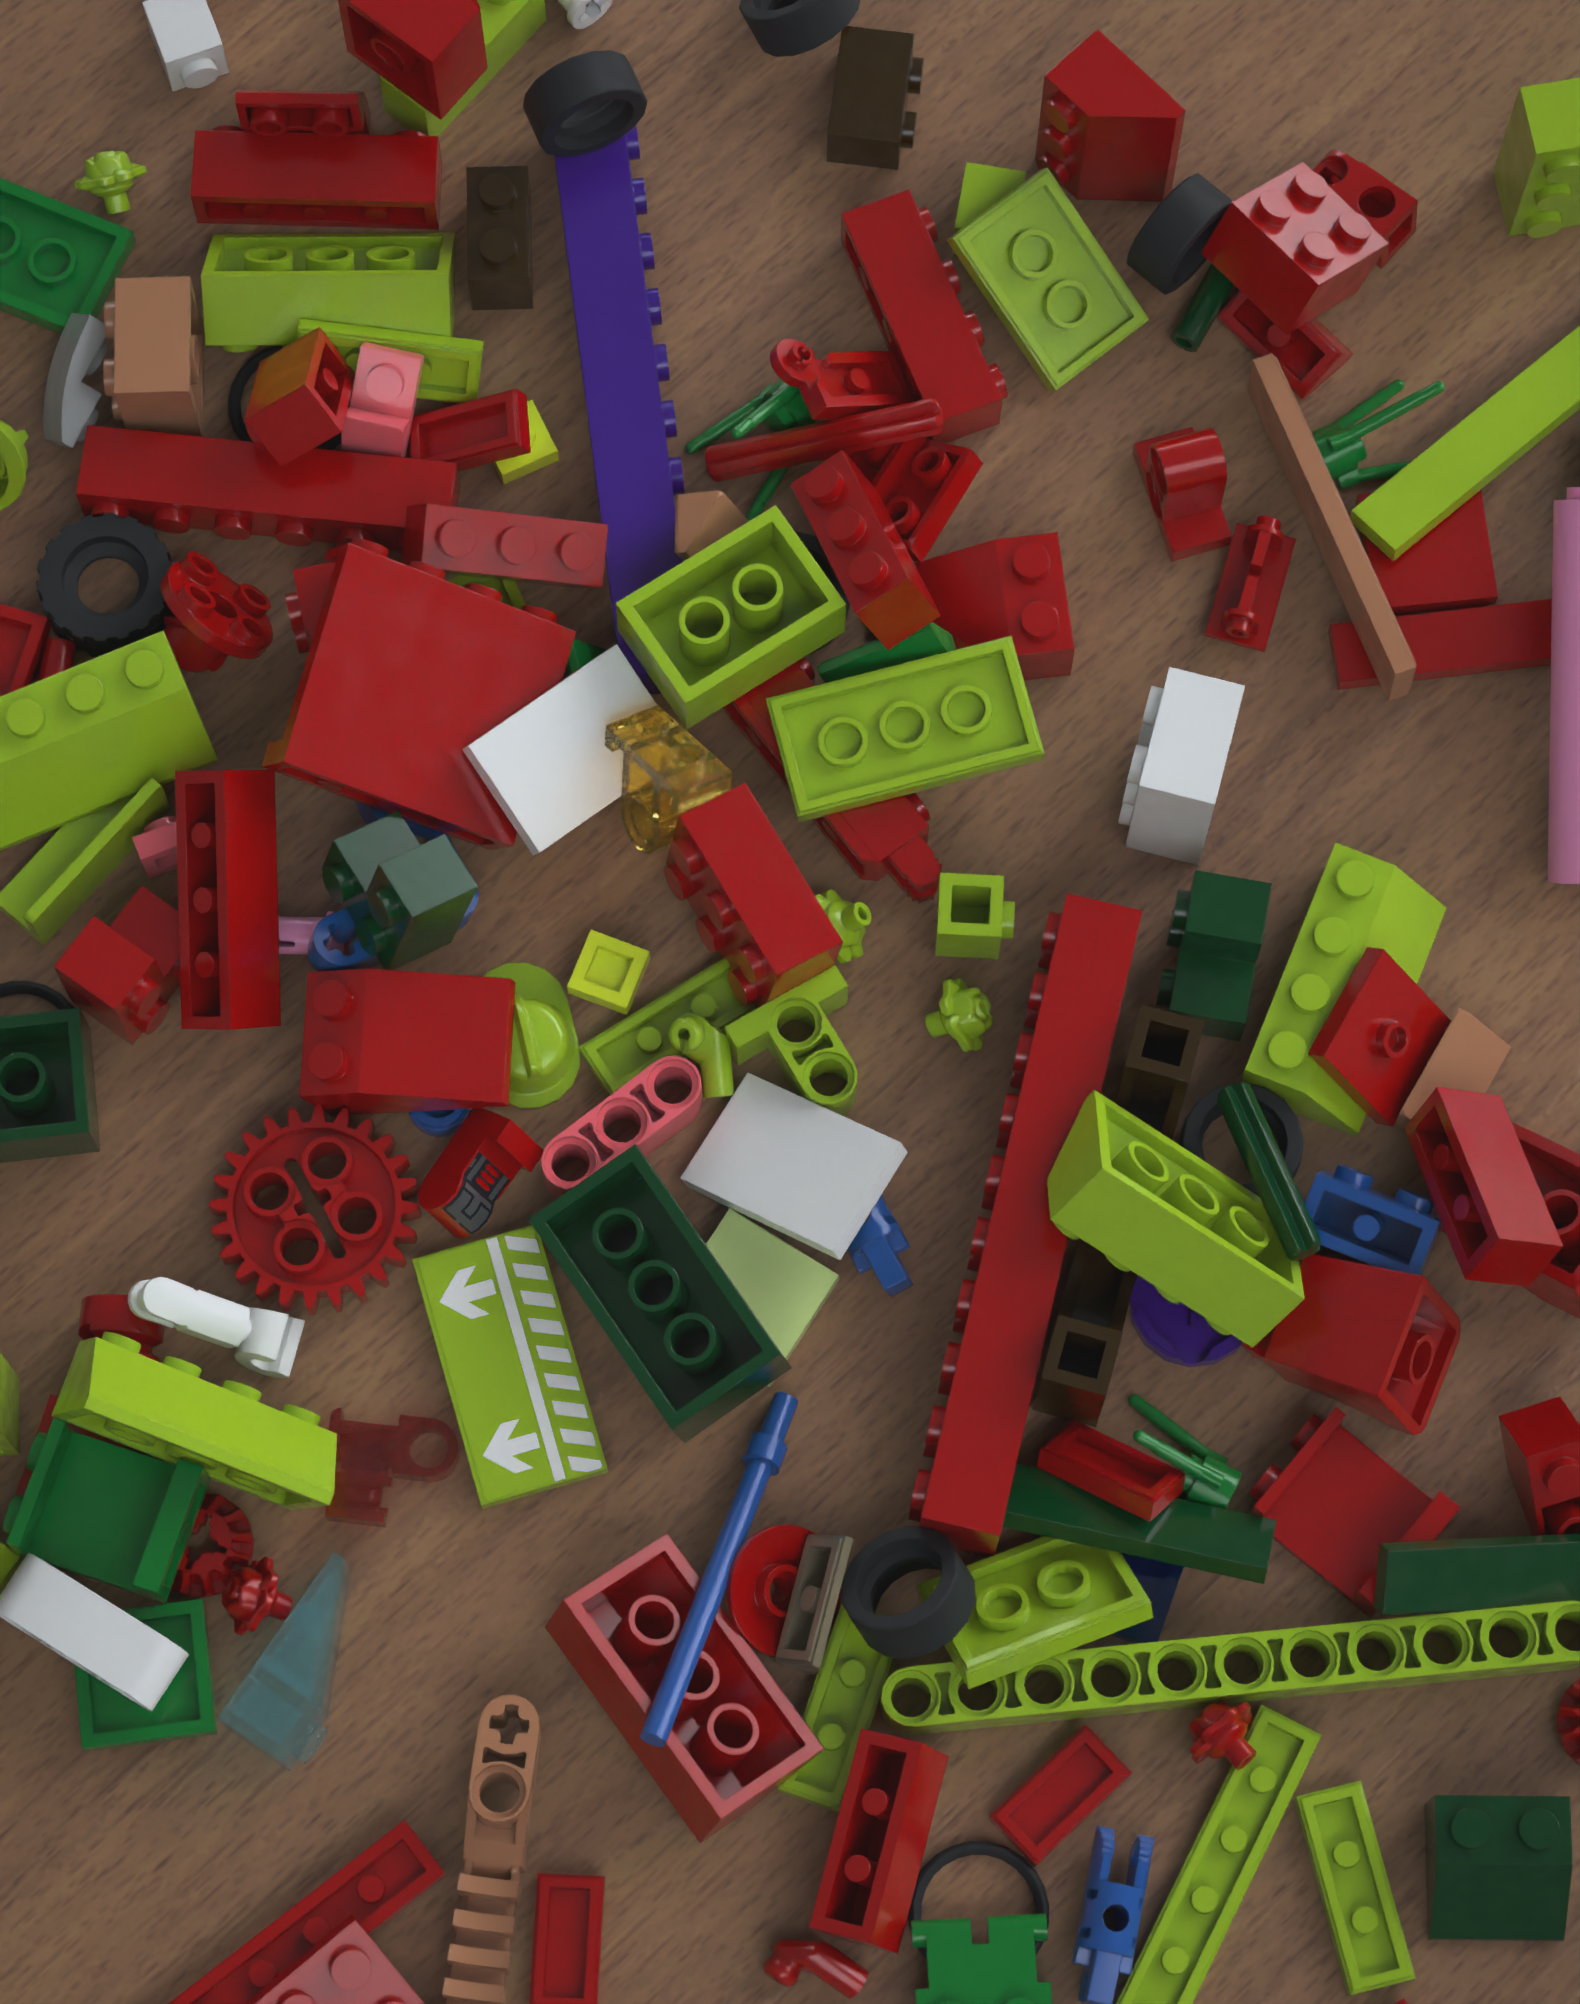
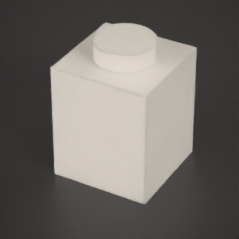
[142,0,229,92]

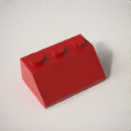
[1035,29,1186,201]

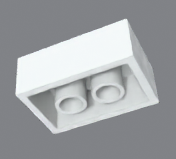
[1118,667,1245,865]

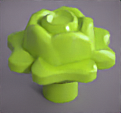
[73,150,147,214]
[815,889,872,964]
[925,978,994,1052]

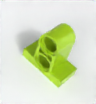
[724,965,858,1116]

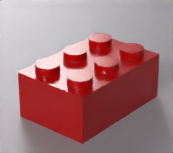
[664,783,843,1009]

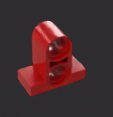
[1132,427,1232,562]

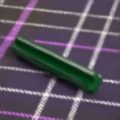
[1218,1082,1321,1261]

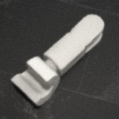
[128,1277,305,1378]

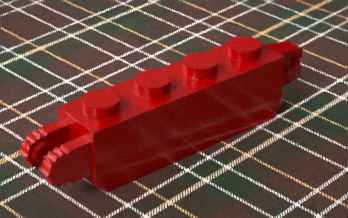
[723,657,942,904]

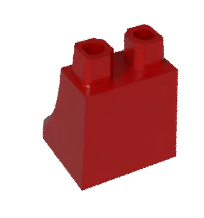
[1242,1254,1461,1436]

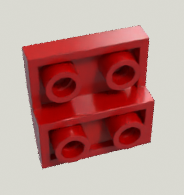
[235,90,370,137]
[847,437,983,563]

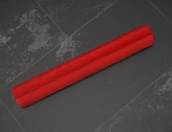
[705,398,945,482]

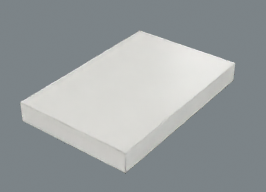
[462,644,687,855]
[680,1072,908,1260]

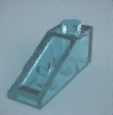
[217,1552,351,1771]

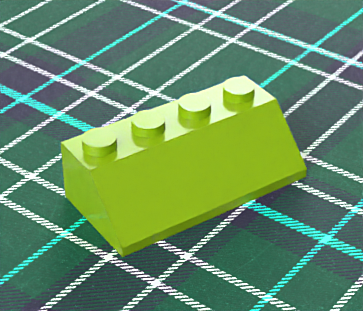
[201,232,456,353]
[0,631,219,851]
[1241,842,1447,1137]
[1047,1090,1305,1348]
[51,1332,337,1511]

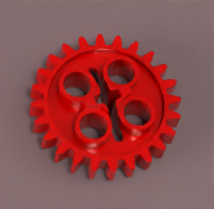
[209,1104,421,1315]

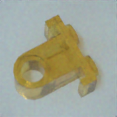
[605,705,732,854]

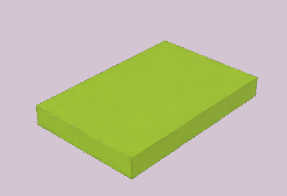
[946,167,1149,392]
[916,1536,1153,1689]

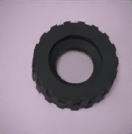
[36,513,175,657]

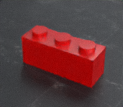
[791,450,941,650]
[402,503,608,589]
[1404,1087,1563,1287]
[809,1728,949,1954]

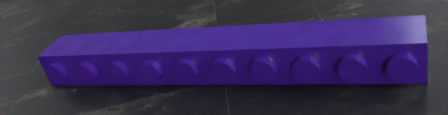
[554,126,685,695]

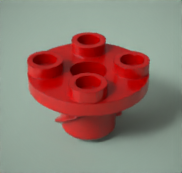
[160,552,273,673]

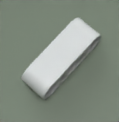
[0,1552,189,1712]

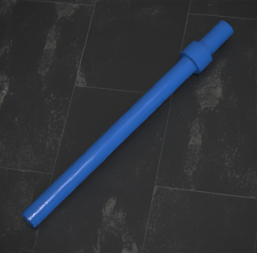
[640,1392,798,1747]

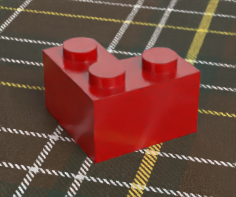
[54,886,180,1046]

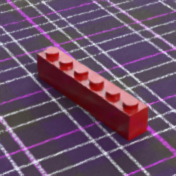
[76,425,460,555]

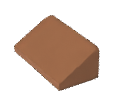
[674,490,749,561]
[1394,1007,1511,1131]

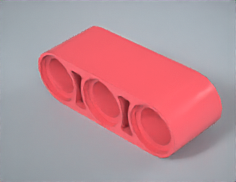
[541,1056,703,1199]

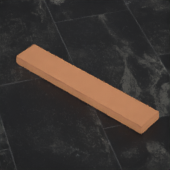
[1247,353,1417,701]

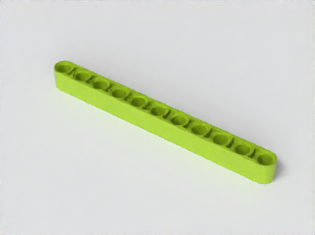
[880,1600,1580,1735]

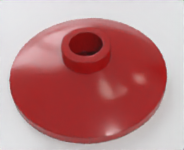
[726,1524,841,1657]

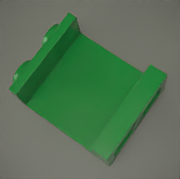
[3,1417,211,1603]

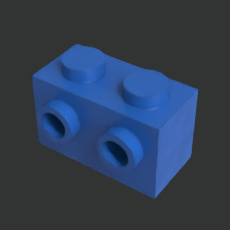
[1305,1164,1442,1276]

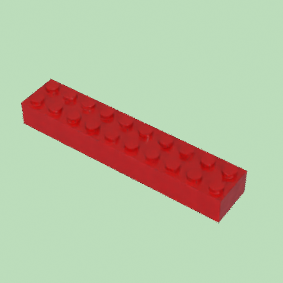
[908,893,1143,1557]

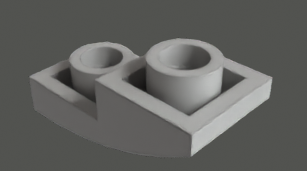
[43,313,107,448]

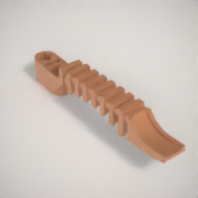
[442,1694,542,2004]

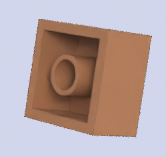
[103,276,205,437]

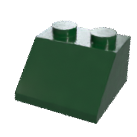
[1424,1795,1573,1941]

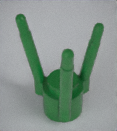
[685,379,818,521]
[1312,379,1445,491]
[1128,1394,1242,1509]

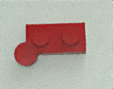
[769,338,915,420]

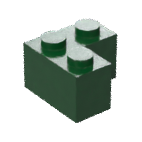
[322,811,478,970]
[1156,870,1272,1041]

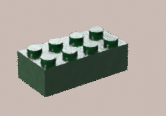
[0,1008,100,1163]
[528,1144,792,1443]

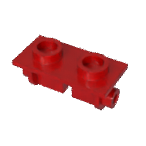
[1205,515,1296,652]

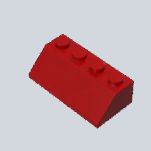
[545,1534,824,1843]

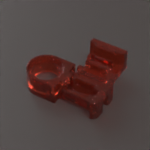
[325,1408,460,1528]

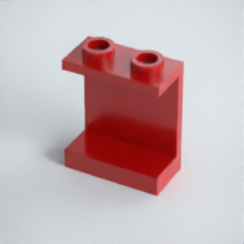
[1249,1407,1461,1618]

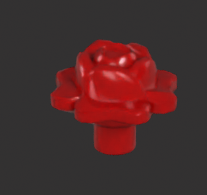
[221,1556,293,1635]
[1189,1700,1257,1770]

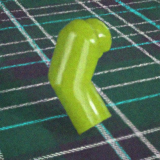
[668,1013,734,1098]

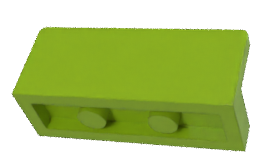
[0,778,171,946]

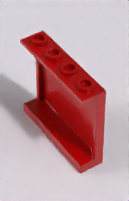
[261,539,576,850]

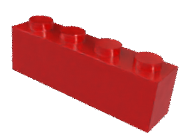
[190,125,443,230]
[841,189,1008,443]
[175,770,281,1030]

